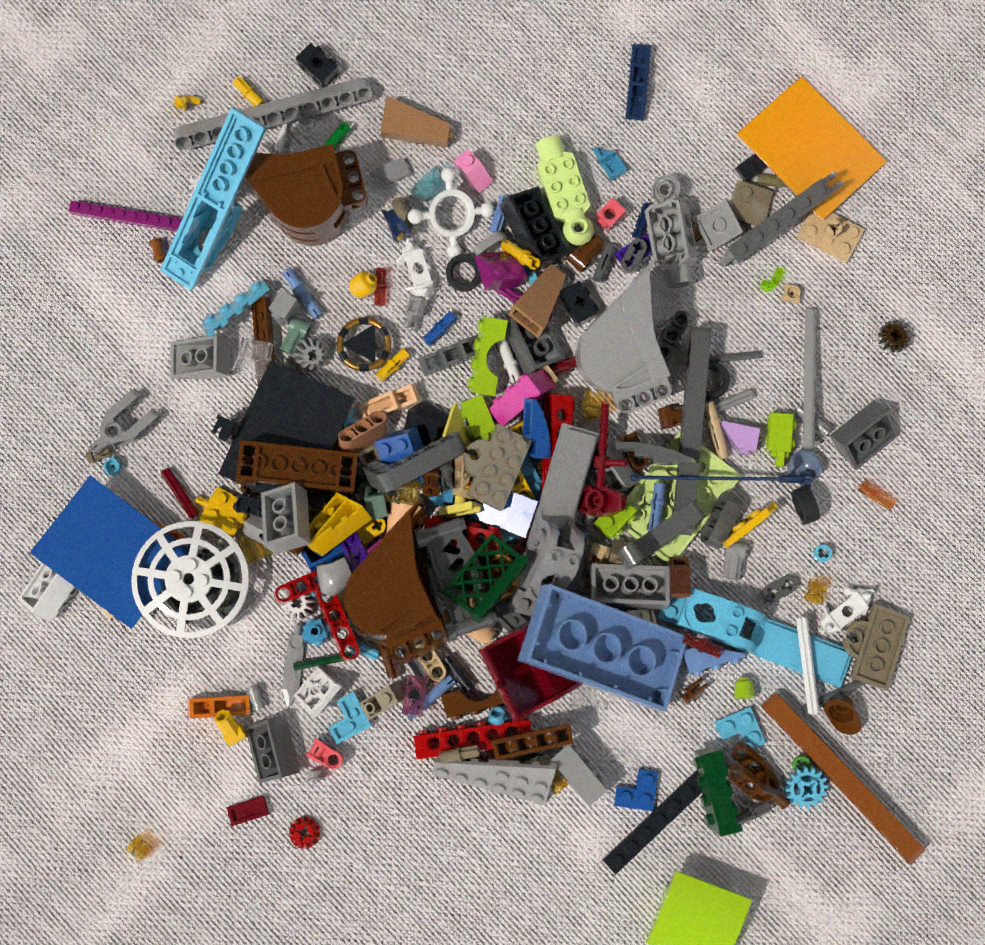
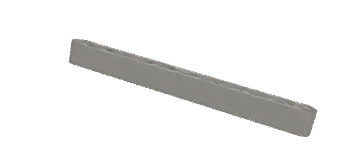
[174,77,373,150]

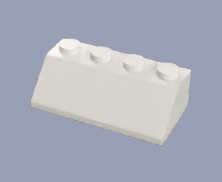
[18,563,74,622]

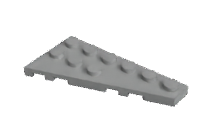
[432,757,557,805]

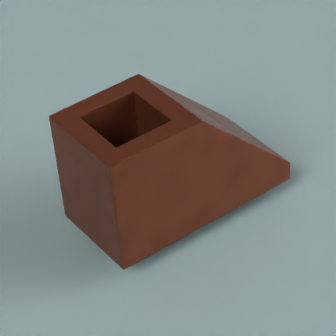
[669,557,690,598]

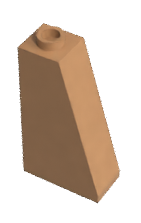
[381,96,454,148]
[508,264,566,338]

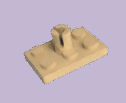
[796,210,865,263]

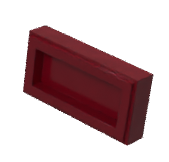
[226,795,270,826]

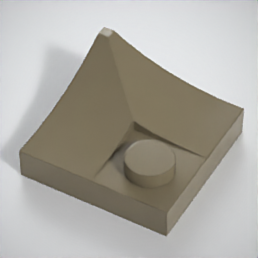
[729,180,774,226]

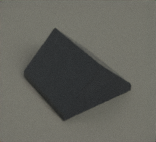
[404,400,449,446]

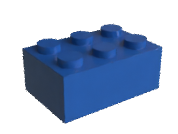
[374,427,425,495]

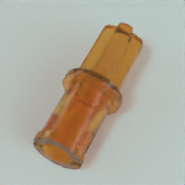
[857,481,895,510]

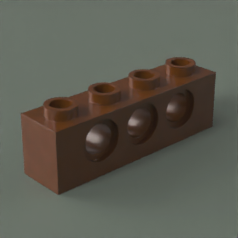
[492,723,574,761]

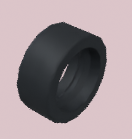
[446,254,481,292]
[705,362,730,399]
[791,486,820,525]

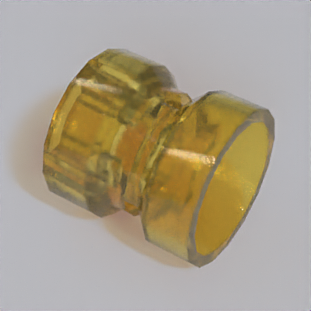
[803,580,828,605]
[125,834,153,863]

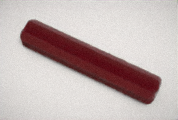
[161,468,199,519]

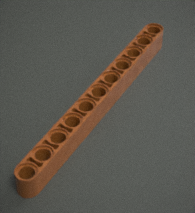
[761,692,926,864]

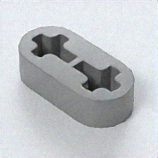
[473,230,507,255]

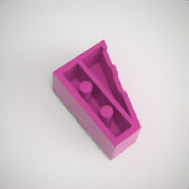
[488,369,557,426]

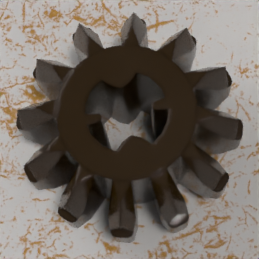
[877,321,911,353]

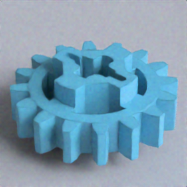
[784,765,829,809]

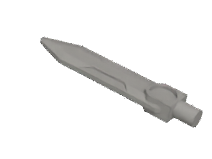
[282,625,305,707]

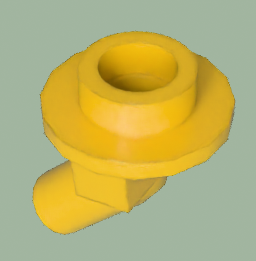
[173,94,200,111]

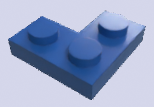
[614,769,658,811]

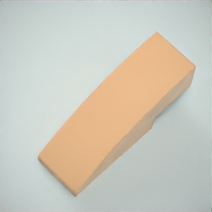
[359,384,422,418]

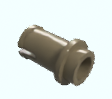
[86,445,112,463]

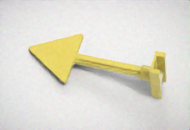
[439,403,482,518]

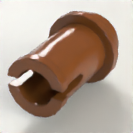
[149,238,167,263]

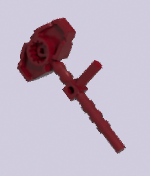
[577,404,628,517]

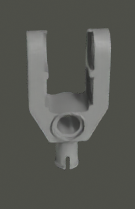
[87,389,162,456]

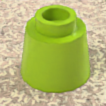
[734,677,756,699]

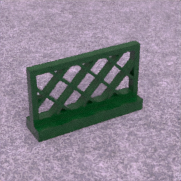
[442,533,529,624]

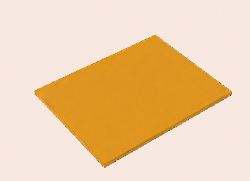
[736,76,887,221]

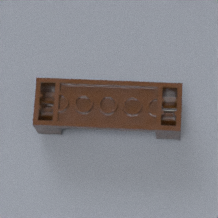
[236,440,358,496]

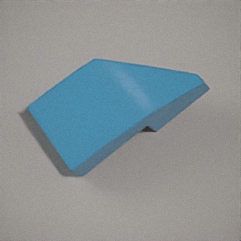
[593,147,627,181]

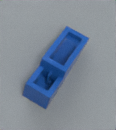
[522,398,550,458]

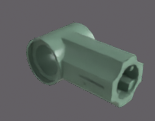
[280,316,312,357]

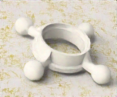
[408,167,495,258]

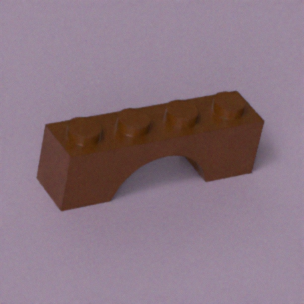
[441,688,504,721]

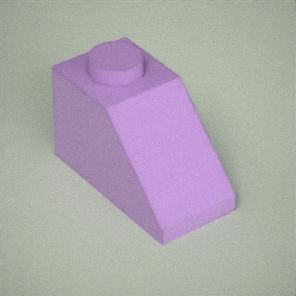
[720,421,760,455]

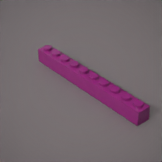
[69,200,182,232]

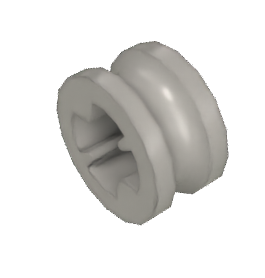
[305,769,324,783]

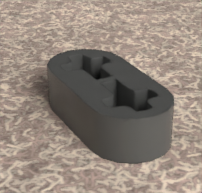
[621,238,647,274]
[761,576,797,603]

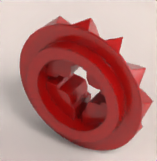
[289,817,320,849]

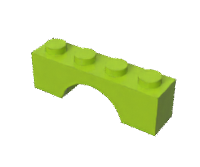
[467,316,508,396]

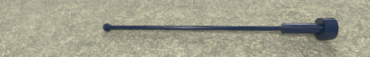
[630,472,812,487]

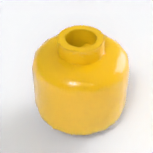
[349,270,377,299]

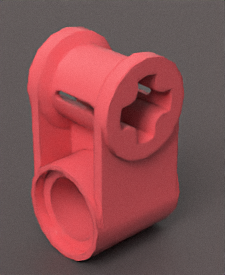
[305,737,344,769]

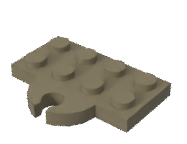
[462,424,532,511]
[842,604,910,691]

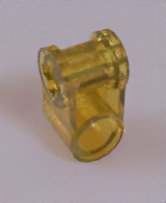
[383,480,422,505]

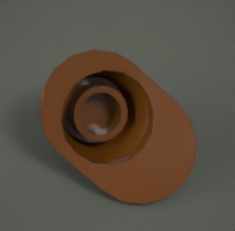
[824,692,862,735]

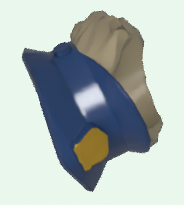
[382,196,414,243]

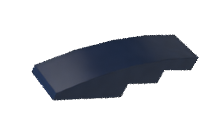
[625,44,651,121]

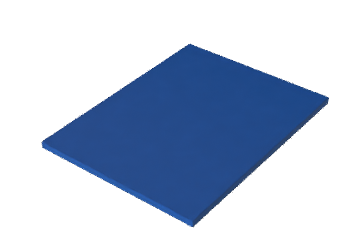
[30,475,189,629]

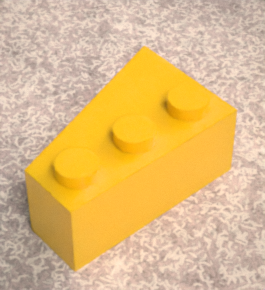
[307,493,372,556]

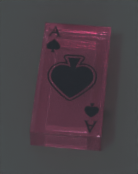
[402,675,429,717]

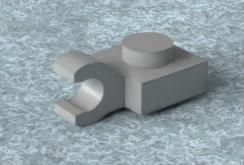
[403,296,427,332]

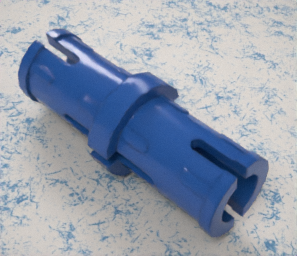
[422,311,458,346]

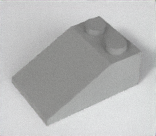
[170,334,231,379]

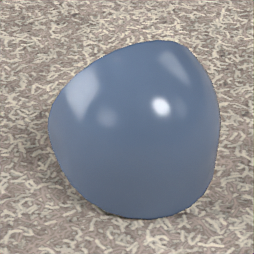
[787,450,822,479]

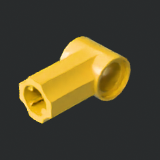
[214,709,247,747]

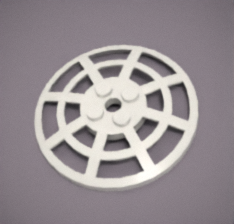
[131,521,249,638]

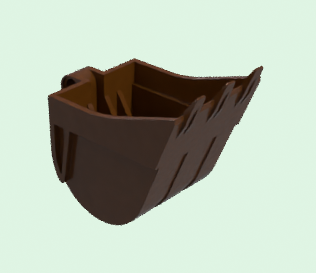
[243,144,368,246]
[344,500,449,664]

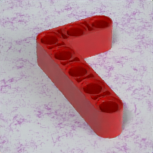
[274,571,360,661]

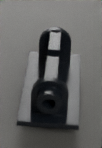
[233,493,262,517]

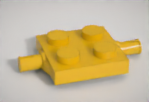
[195,487,247,538]
[722,502,778,549]

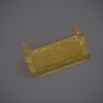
[581,389,604,420]

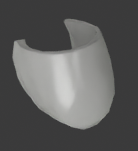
[316,558,352,596]

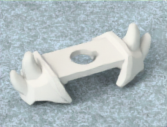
[396,238,436,300]
[819,586,874,634]

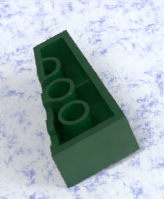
[693,745,743,837]

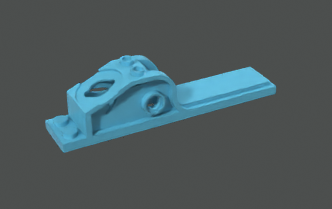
[160,106,267,290]
[657,588,851,688]

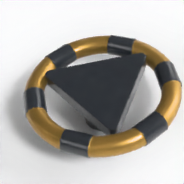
[336,317,392,372]

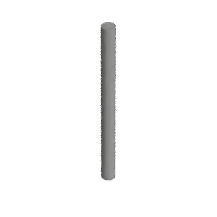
[803,308,816,449]

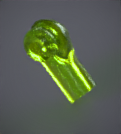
[760,268,784,292]

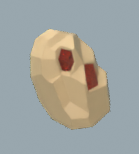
[586,542,611,573]

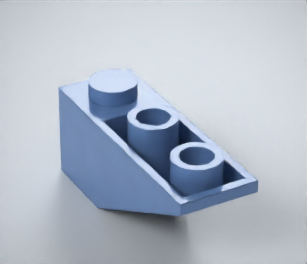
[682,645,746,676]

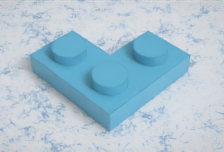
[328,691,372,744]
[714,707,766,749]

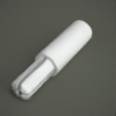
[274,122,290,153]

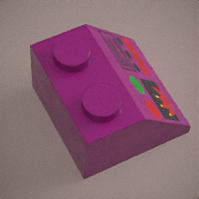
[474,252,527,291]

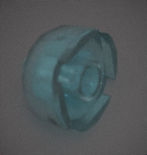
[409,165,445,202]

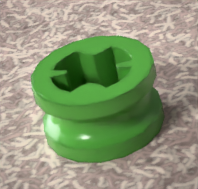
[792,756,811,772]

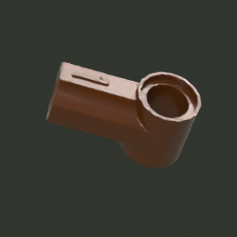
[567,234,605,273]
[657,406,683,429]
[621,432,648,472]

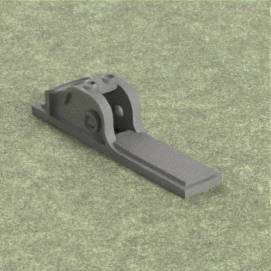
[508,423,599,616]

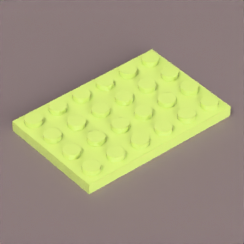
[622,430,742,565]

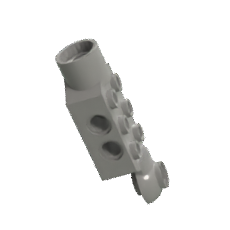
[645,174,698,288]

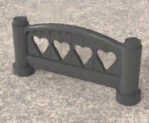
[413,518,497,642]

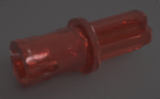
[374,268,388,306]

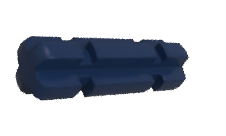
[632,203,650,239]

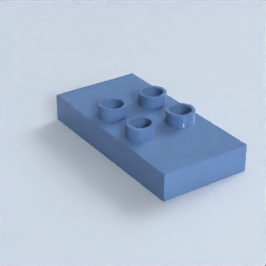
[518,584,688,712]

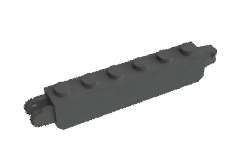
[719,171,844,267]

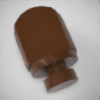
[680,677,709,705]

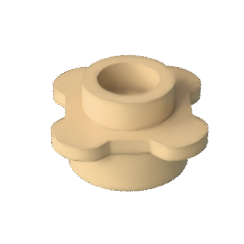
[782,284,802,304]

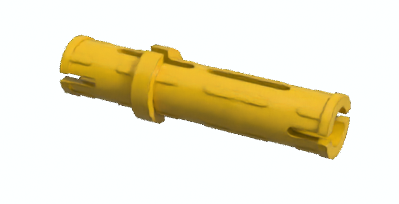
[501,239,540,270]

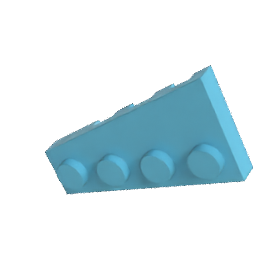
[202,280,270,337]

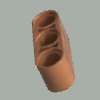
[338,411,387,453]

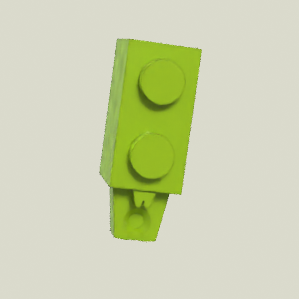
[459,395,495,441]
[765,412,796,468]

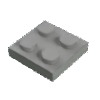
[693,199,745,252]

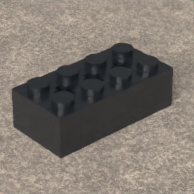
[499,186,572,272]

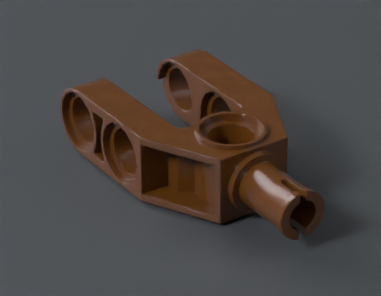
[728,742,790,810]

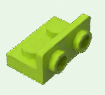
[593,502,637,539]

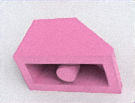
[454,149,493,194]

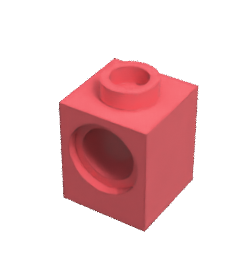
[596,198,626,231]

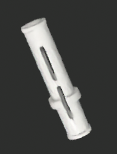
[496,335,521,384]

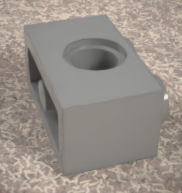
[268,290,302,326]

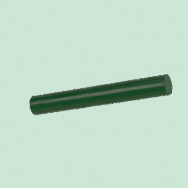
[293,652,351,671]

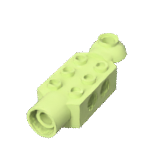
[535,135,594,245]

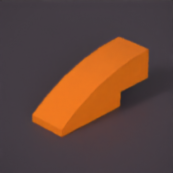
[187,695,250,718]

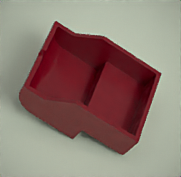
[477,622,583,722]

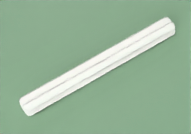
[796,617,819,714]

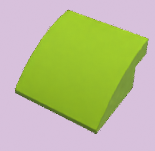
[646,870,752,945]

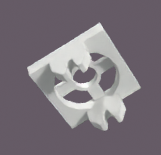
[294,666,342,717]

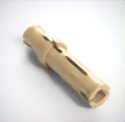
[704,401,730,459]

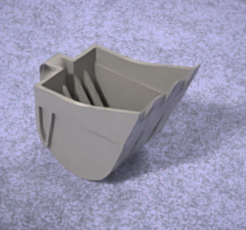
[575,258,672,414]

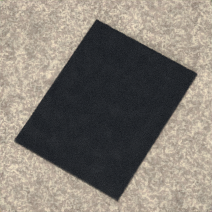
[218,361,356,502]

